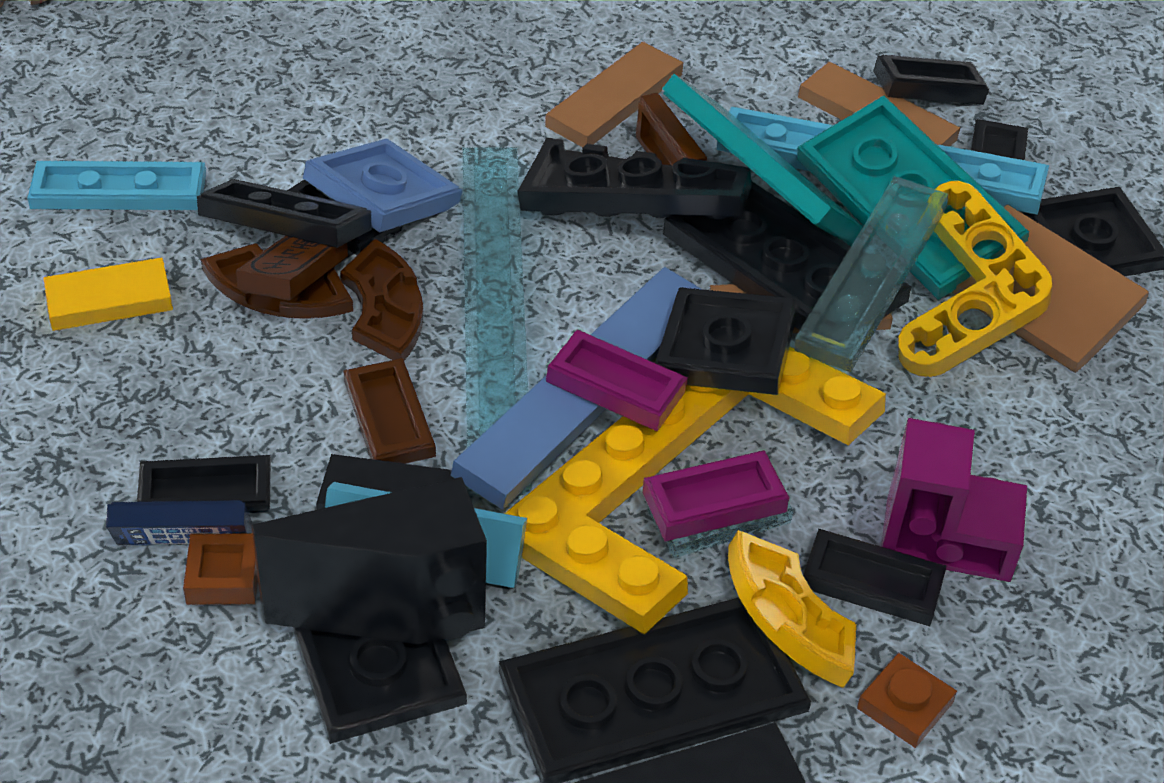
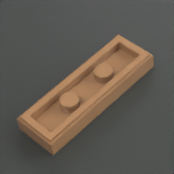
[545,42,683,147]
[798,61,960,147]

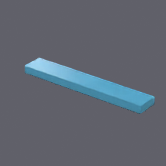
[717,107,1049,215]

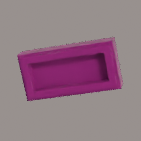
[546,329,688,432]
[642,450,789,542]

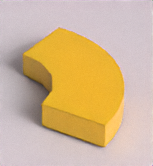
[728,530,856,688]

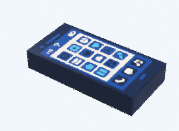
[106,501,252,545]

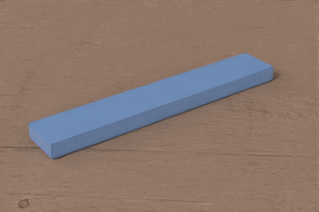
[451,267,701,510]

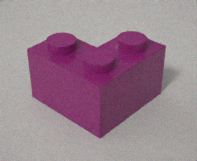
[881,418,1027,582]

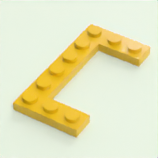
[504,347,886,634]

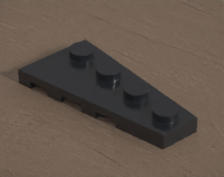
[517,138,752,220]

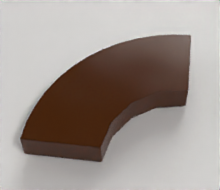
[340,239,423,361]
[201,243,354,319]

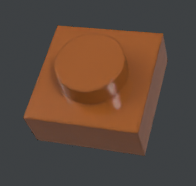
[183,533,258,605]
[857,653,957,748]

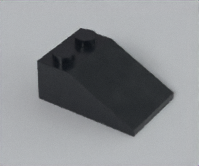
[251,477,487,644]

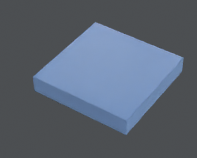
[303,138,463,232]

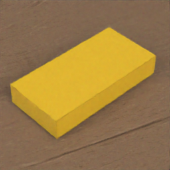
[43,257,173,331]

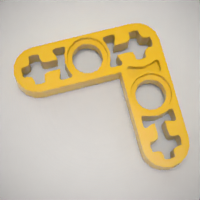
[898,181,1052,377]

